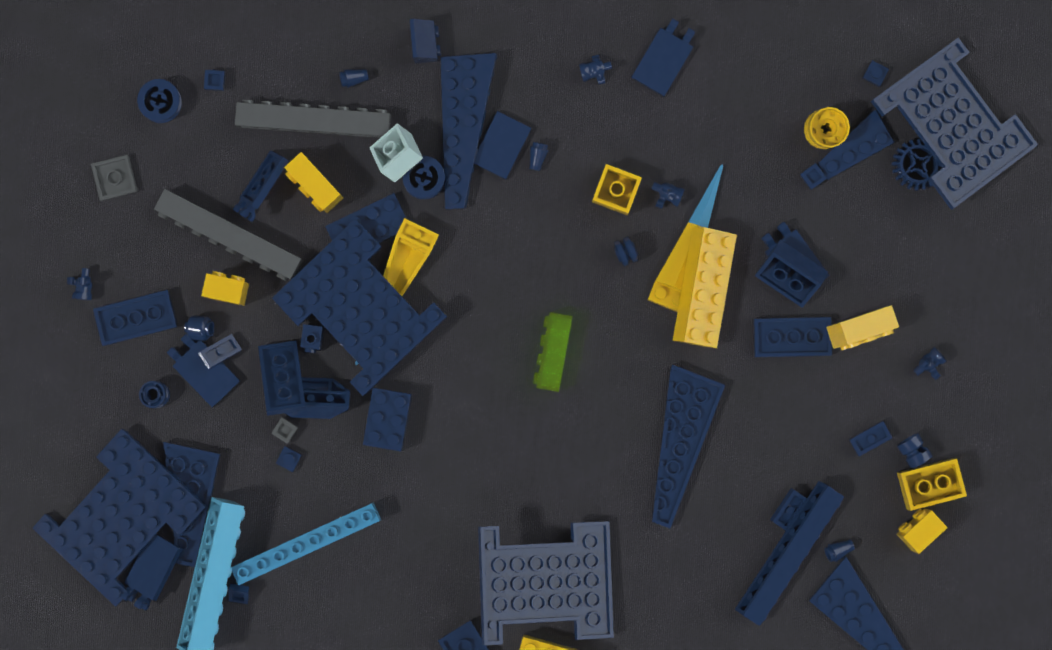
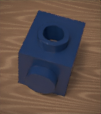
[300,324,324,353]

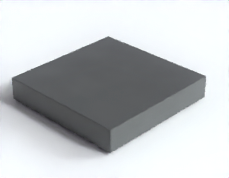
[91,155,138,201]

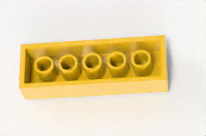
[673,227,737,348]

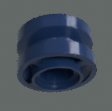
[614,236,638,267]
[139,381,170,408]

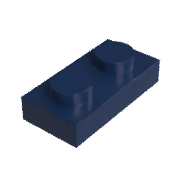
[199,334,242,370]
[849,421,892,457]
[770,488,807,531]

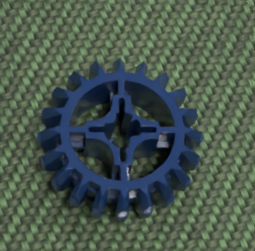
[891,139,942,191]

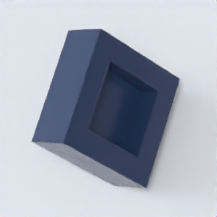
[863,60,889,87]
[204,70,225,91]
[800,163,827,190]
[276,446,302,472]
[229,584,249,604]

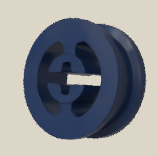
[137,79,182,123]
[402,156,445,200]

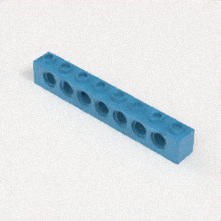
[232,502,381,585]

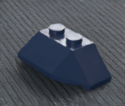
[285,377,350,419]

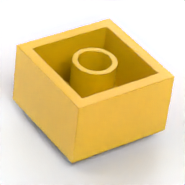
[592,164,642,215]
[201,271,249,306]
[896,508,948,554]

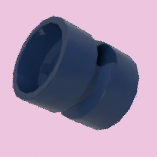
[897,433,932,469]

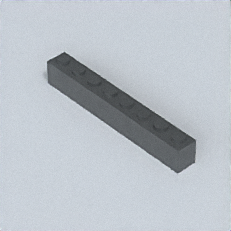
[235,100,391,138]
[154,189,303,281]

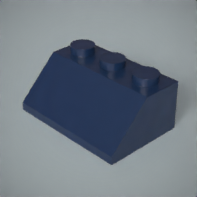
[755,240,828,308]

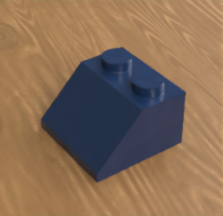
[410,19,441,64]

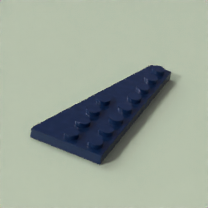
[441,53,497,210]
[652,365,725,529]

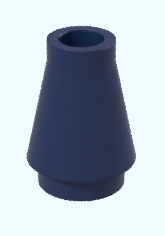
[339,69,368,88]
[529,142,549,171]
[824,539,855,562]

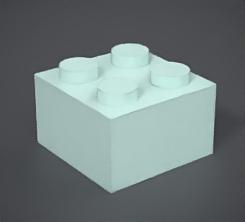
[369,123,423,182]

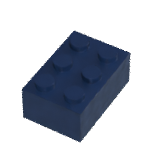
[363,388,412,451]

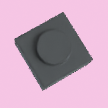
[271,417,298,444]

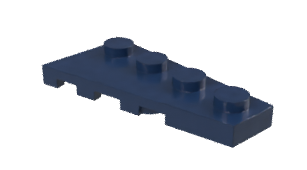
[817,110,894,180]

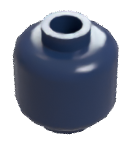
[184,315,214,341]

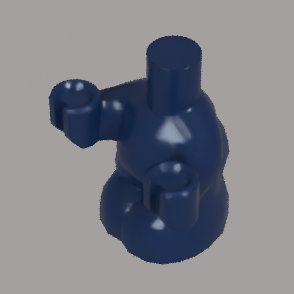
[579,55,612,85]
[652,182,685,208]
[67,268,92,300]
[914,346,947,380]

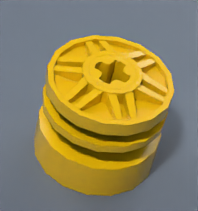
[804,107,850,149]

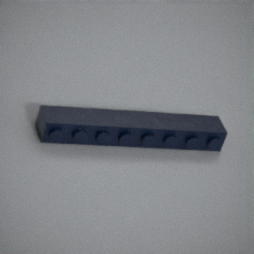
[735,481,844,626]

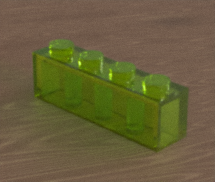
[533,312,573,392]

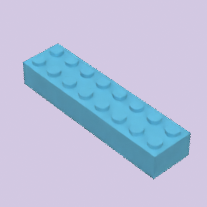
[176,497,245,650]

